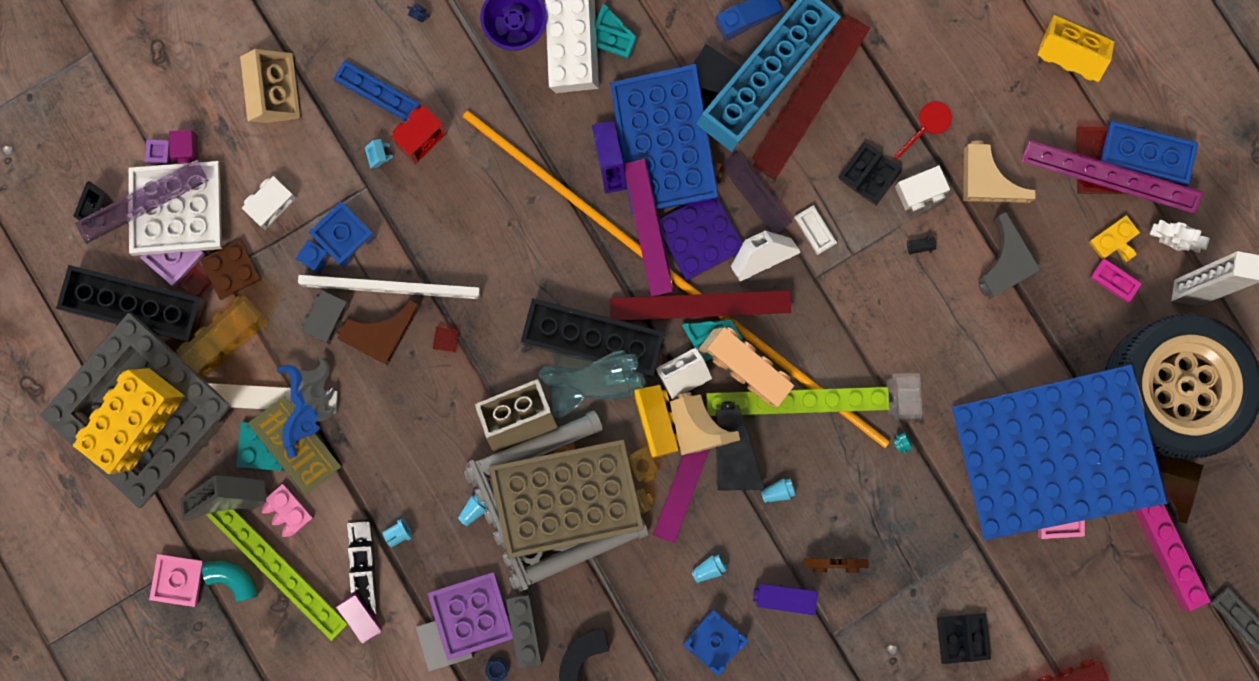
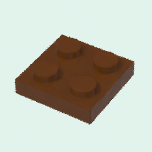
[200,239,261,300]

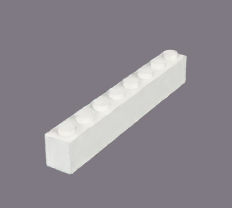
[1171,251,1259,306]

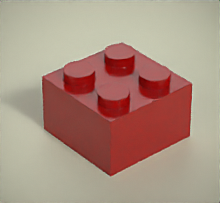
[391,105,447,165]

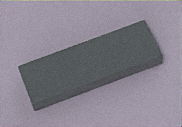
[1210,586,1259,653]

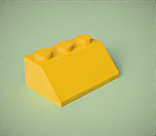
[1037,15,1115,82]
[634,385,679,459]

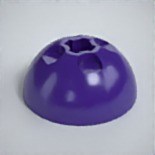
[480,0,547,51]

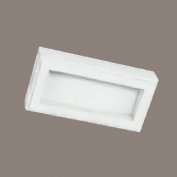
[794,205,837,255]

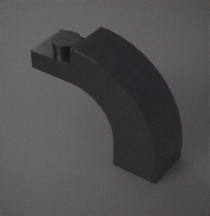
[559,627,609,681]

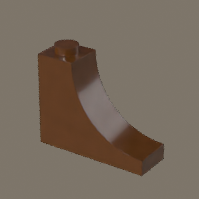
[337,300,420,366]

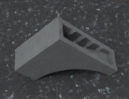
[978,212,1040,299]
[181,475,267,521]

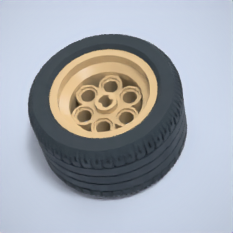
[1104,314,1259,460]

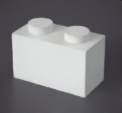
[895,165,950,211]
[242,176,297,230]
[656,347,712,400]

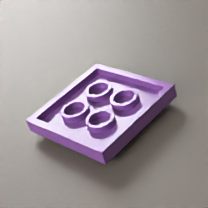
[427,572,513,660]

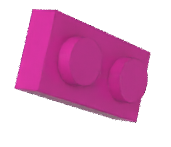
[1090,259,1142,303]

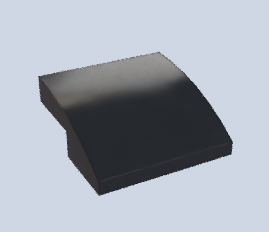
[838,142,902,206]
[937,613,991,664]

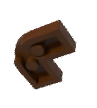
[804,558,869,573]

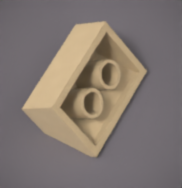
[240,49,300,123]

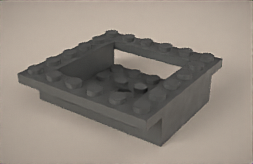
[40,313,232,508]

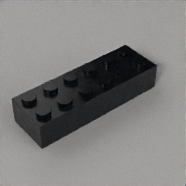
[56,265,207,345]
[521,298,665,378]

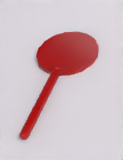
[895,101,952,159]

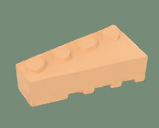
[698,327,794,407]

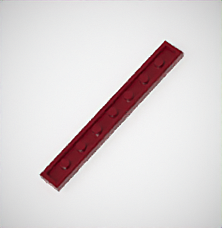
[610,291,791,321]

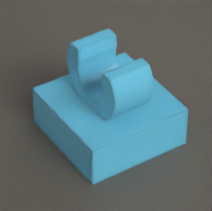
[365,139,393,168]

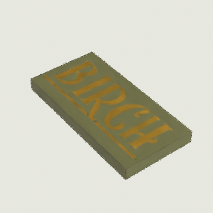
[248,396,341,495]

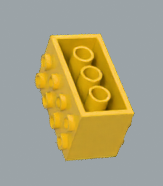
[73,368,185,475]

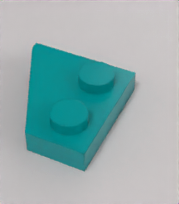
[595,4,637,59]
[682,320,743,362]

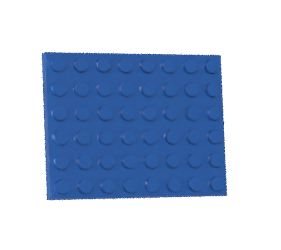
[952,364,1169,540]

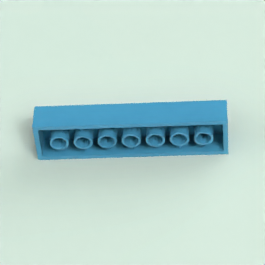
[697,0,841,152]

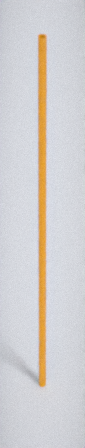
[463,110,890,448]

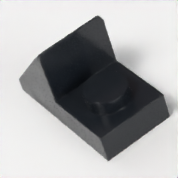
[73,181,113,229]

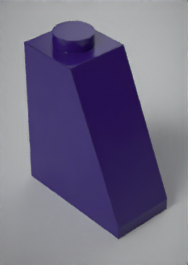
[592,121,627,194]
[753,583,818,615]

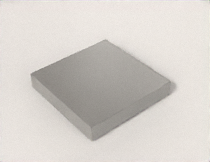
[416,621,473,671]

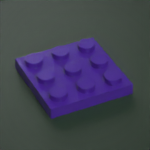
[659,198,743,282]

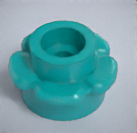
[893,432,913,454]

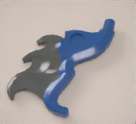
[276,357,335,459]

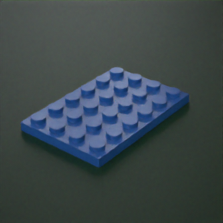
[610,64,720,215]

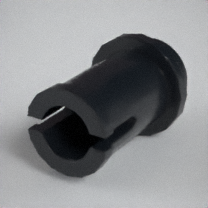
[907,235,936,255]

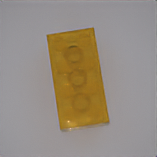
[177,295,271,379]

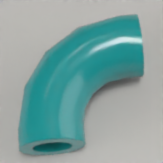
[202,561,258,602]

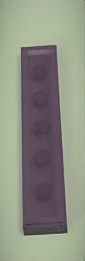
[75,160,209,244]

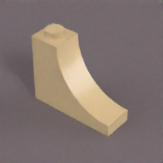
[963,141,1035,203]
[670,392,740,455]

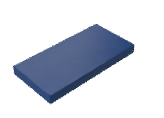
[1100,121,1198,187]

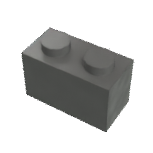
[301,290,350,345]

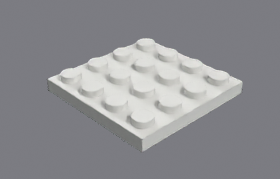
[129,161,222,256]

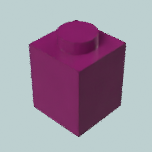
[169,130,198,164]

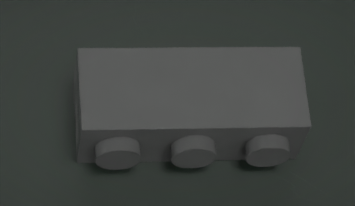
[506,594,542,669]

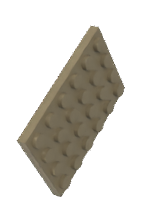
[488,440,644,559]

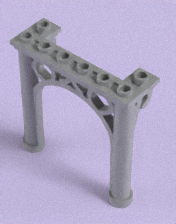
[463,410,648,592]

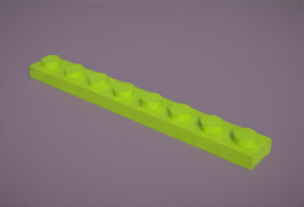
[706,387,889,416]
[205,509,348,641]

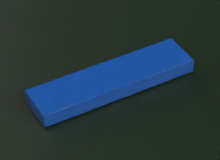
[333,60,421,122]

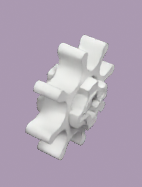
[1150,220,1210,253]

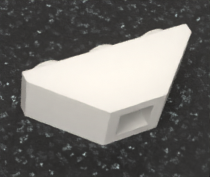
[731,231,800,281]

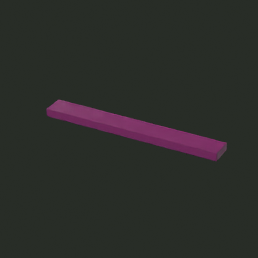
[1021,139,1203,214]

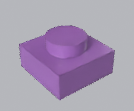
[145,139,170,164]

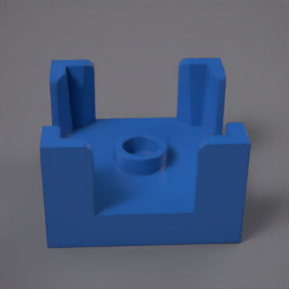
[309,201,376,268]
[683,609,749,677]

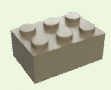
[475,379,558,453]

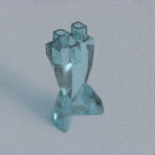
[538,350,645,419]

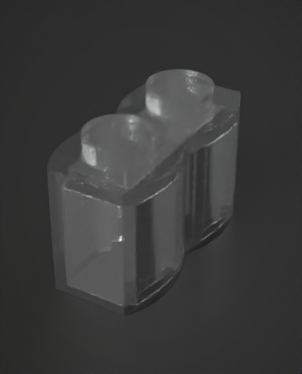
[886,373,922,420]

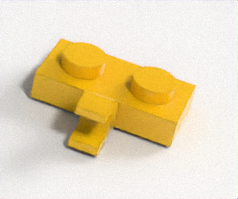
[1089,215,1140,262]

